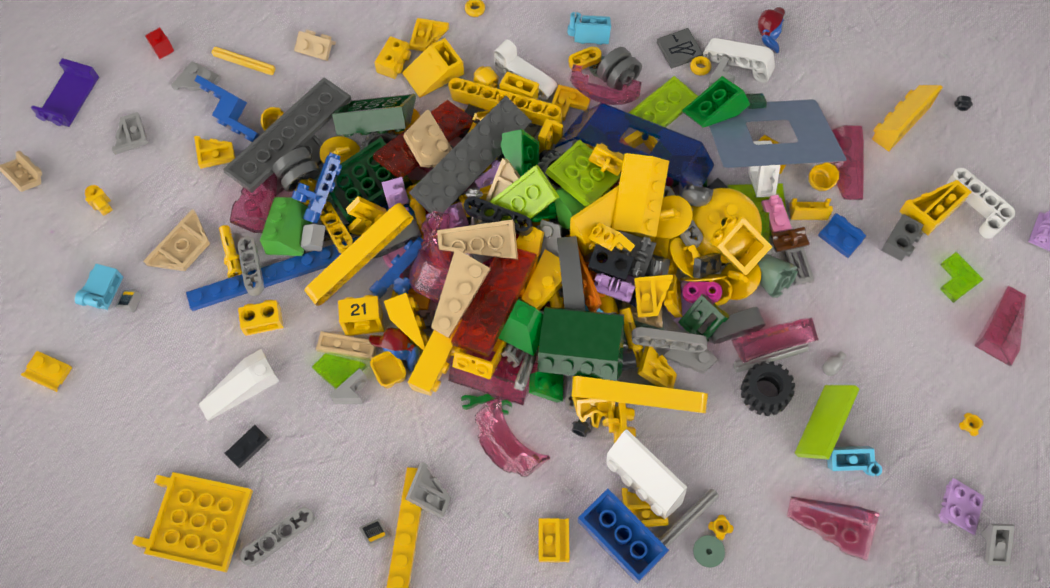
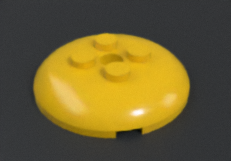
[689,188,762,263]

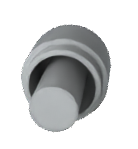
[822,351,846,376]

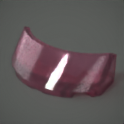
[568,64,642,105]
[421,211,454,280]
[409,249,479,300]
[731,317,819,363]
[475,397,550,477]

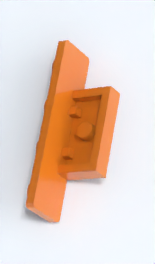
[578,247,605,312]

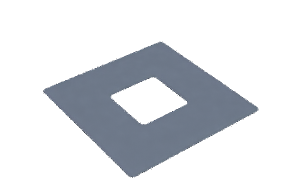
[709,99,847,168]

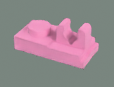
[761,195,792,233]

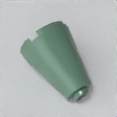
[757,253,798,298]

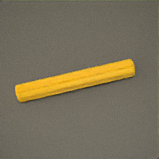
[212,46,275,75]

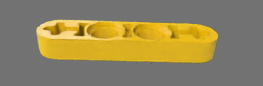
[319,201,354,254]

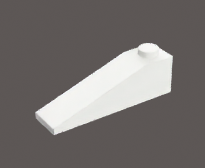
[199,349,279,421]

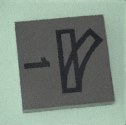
[657,28,703,69]

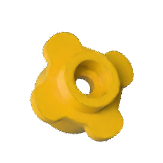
[959,413,984,436]
[708,515,734,540]

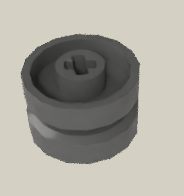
[597,47,642,93]
[272,147,321,192]

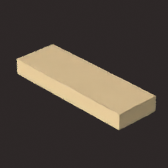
[316,331,377,361]

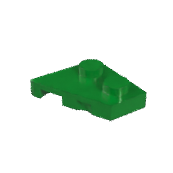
[529,372,564,403]

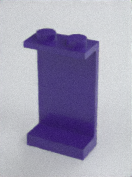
[31,58,99,127]

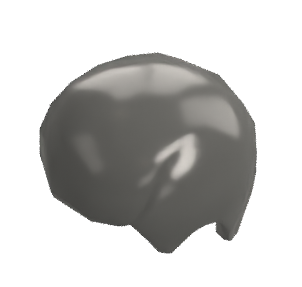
[682,185,714,207]

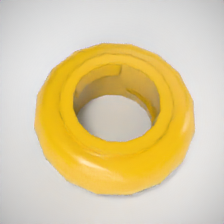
[465,0,485,17]
[690,56,712,76]

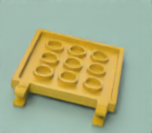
[132,472,253,573]

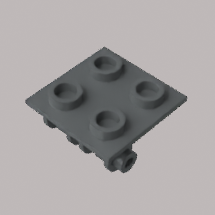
[613,230,656,278]

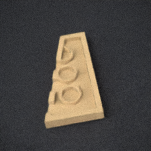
[437,220,518,260]
[431,248,491,339]

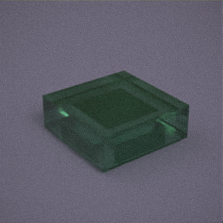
[746,93,767,109]

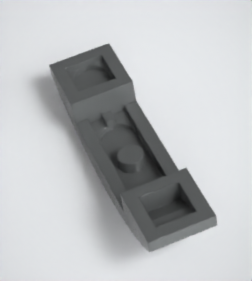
[557,236,585,311]

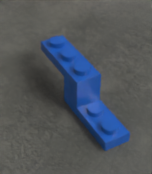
[194,75,261,142]

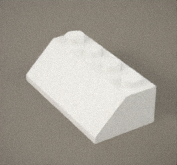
[606,429,687,520]

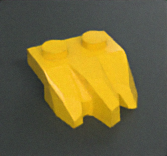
[572,376,615,428]

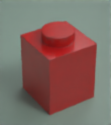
[145,27,174,59]

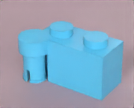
[567,12,611,45]
[75,264,123,310]
[827,446,882,476]

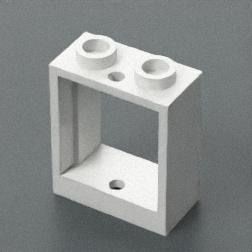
[748,141,780,197]

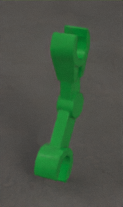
[461,394,512,415]

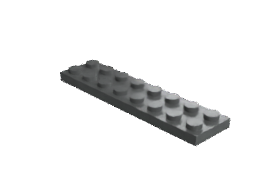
[223,77,351,193]
[409,96,532,220]

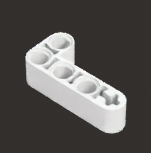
[703,38,775,83]
[494,39,558,100]
[947,168,1015,239]

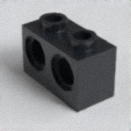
[588,244,634,282]

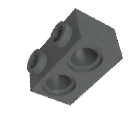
[881,214,924,262]

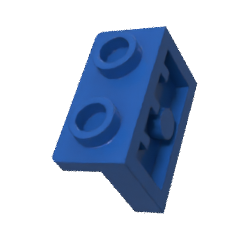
[818,213,866,258]

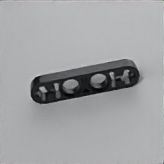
[463,197,533,236]

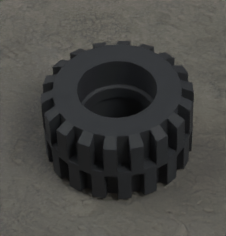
[740,361,795,416]

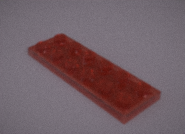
[373,100,474,178]
[451,248,537,357]

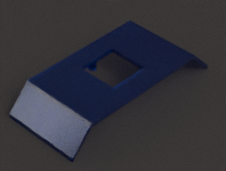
[554,103,714,189]

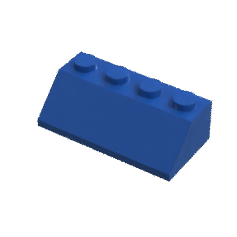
[578,488,669,584]

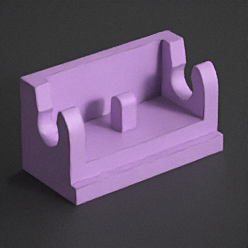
[382,177,409,211]

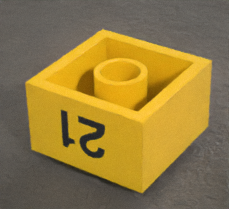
[338,295,384,336]

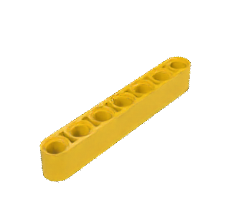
[448,78,563,126]
[304,203,413,306]
[571,376,708,413]

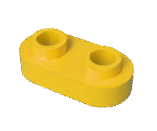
[568,46,602,71]

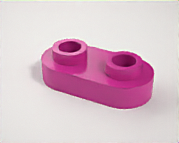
[682,282,722,303]

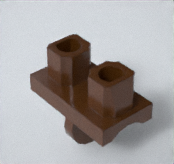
[771,227,810,253]

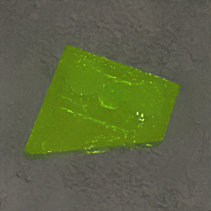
[312,353,367,390]

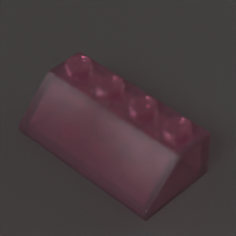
[448,344,538,405]

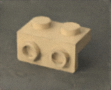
[294,29,336,61]
[0,150,42,192]

